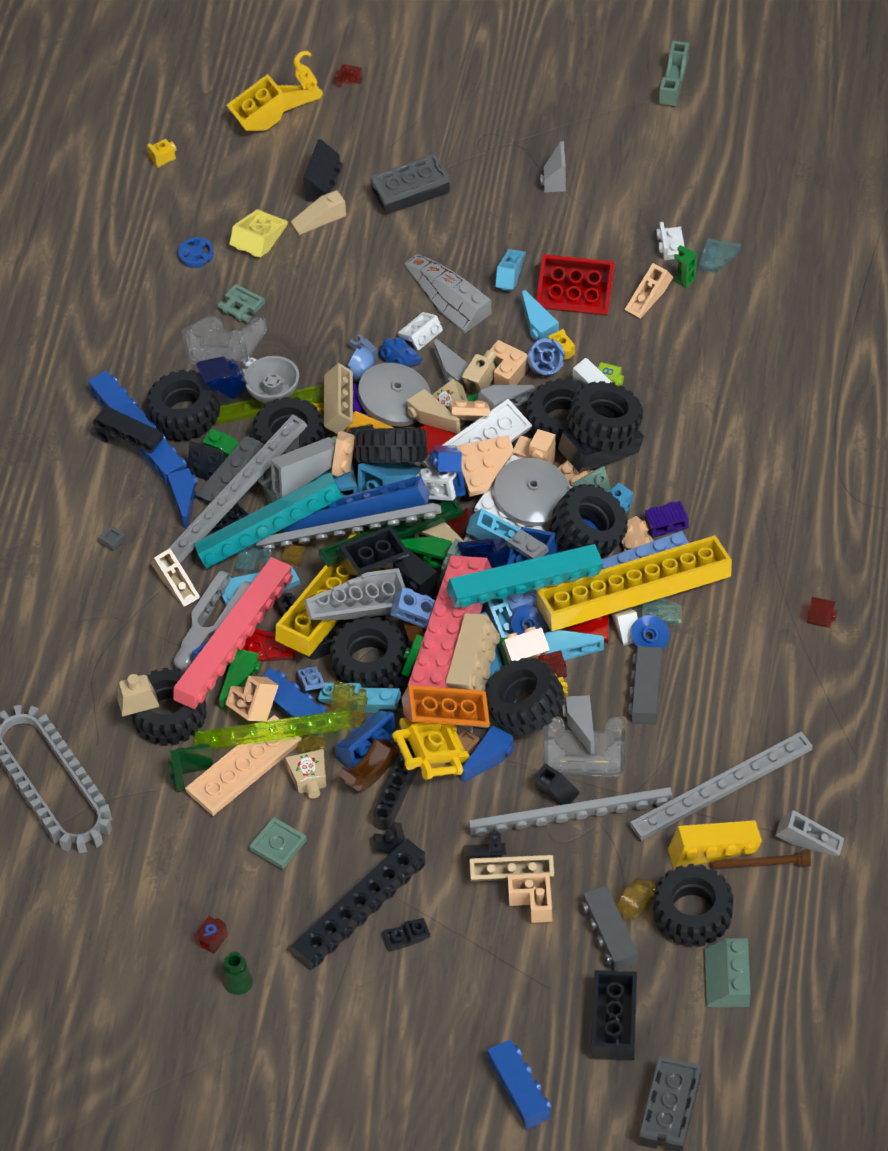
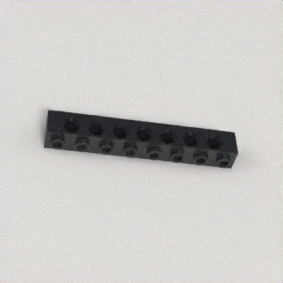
[291,838,426,971]

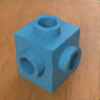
[606,483,633,513]

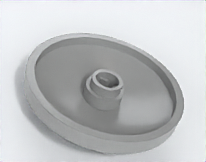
[357,363,431,426]
[493,458,570,526]

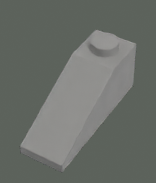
[434,339,469,388]
[477,385,535,411]
[562,695,595,754]
[776,810,844,857]

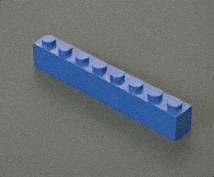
[88,370,187,486]
[282,476,430,533]

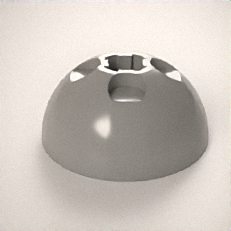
[244,356,299,404]

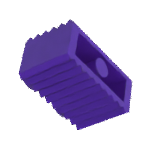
[645,501,689,538]

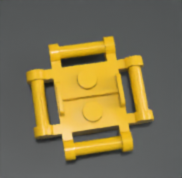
[392,718,470,780]

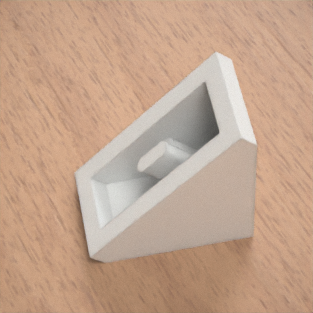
[611,608,638,646]

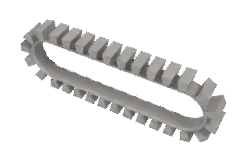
[0,705,112,853]

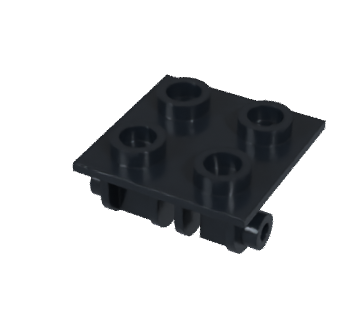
[187,441,224,481]
[464,831,506,859]

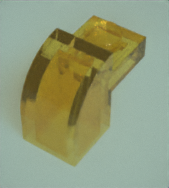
[617,877,656,920]

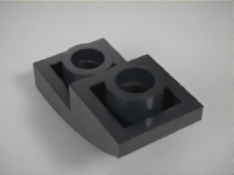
[212,503,248,533]
[382,918,430,952]

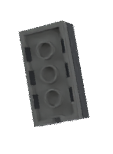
[370,154,450,215]
[640,1056,702,1151]

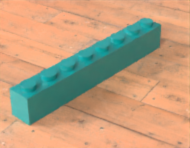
[194,473,343,569]
[446,544,603,608]

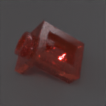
[335,64,363,88]
[447,508,474,537]

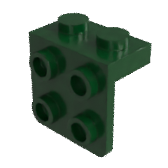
[168,744,213,792]

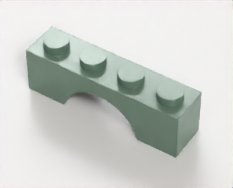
[659,41,689,106]

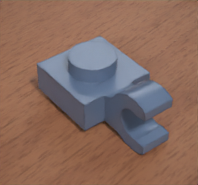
[350,334,378,363]

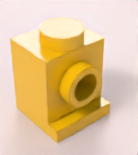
[147,139,176,167]
[548,329,575,360]

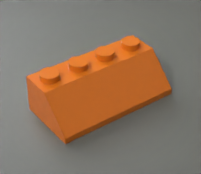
[402,685,490,727]

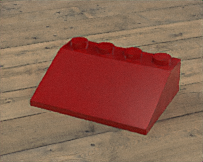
[536,254,616,315]

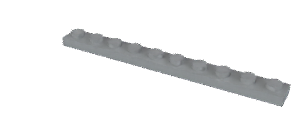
[167,415,307,563]
[256,503,442,550]
[630,732,813,841]
[469,787,672,836]

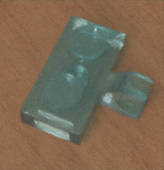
[235,543,272,574]

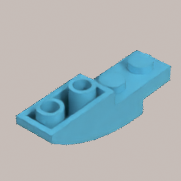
[318,683,401,713]

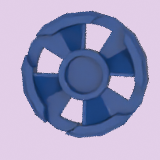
[178,237,214,268]

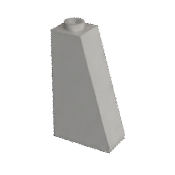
[271,437,336,498]

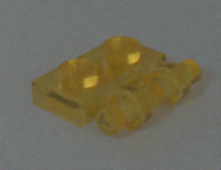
[330,681,368,728]

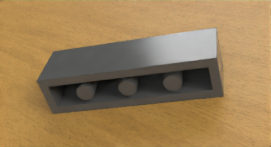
[628,646,662,725]
[581,885,638,971]

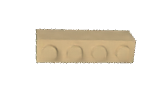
[324,363,353,434]
[470,855,554,882]

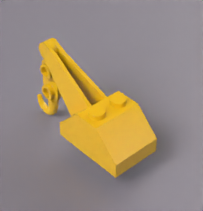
[226,51,323,131]

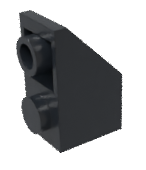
[533,763,580,805]

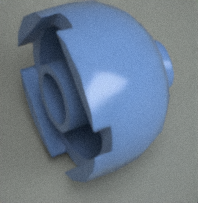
[527,338,565,375]
[347,344,375,382]

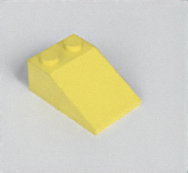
[229,209,288,257]

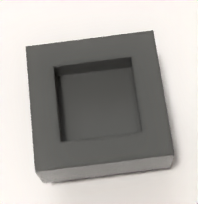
[98,525,126,551]

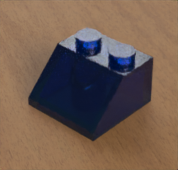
[196,356,248,400]
[457,538,510,568]

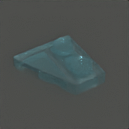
[699,238,741,273]
[642,598,682,625]

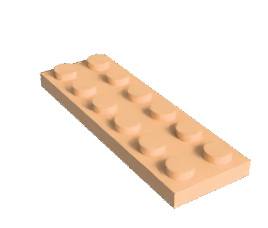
[185,715,302,816]

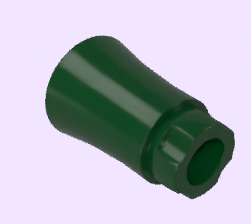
[224,952,253,995]

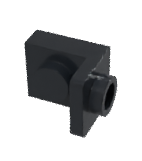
[372,822,405,854]

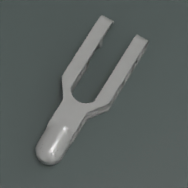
[173,571,251,672]

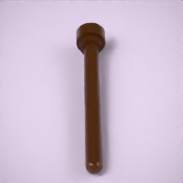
[711,850,811,869]

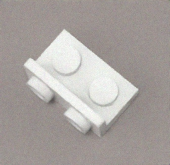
[656,222,684,260]
[398,312,443,350]
[416,468,456,501]

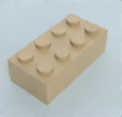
[446,613,500,691]

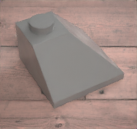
[540,141,566,192]

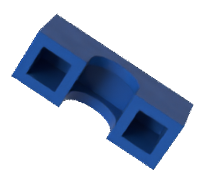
[429,445,462,472]

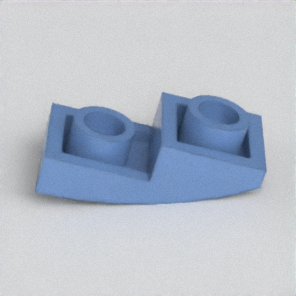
[297,667,325,691]

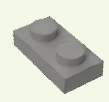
[507,529,549,559]

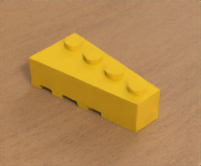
[668,820,762,869]

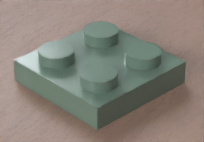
[249,817,307,870]

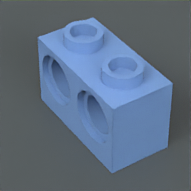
[390,587,436,629]

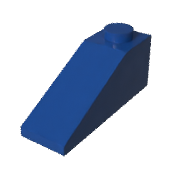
[167,468,198,528]
[461,726,515,782]

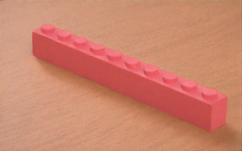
[174,557,293,709]

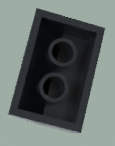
[303,139,343,202]
[338,526,410,576]

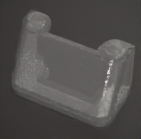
[181,316,267,366]
[544,717,625,777]

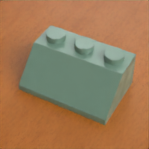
[705,938,750,1007]

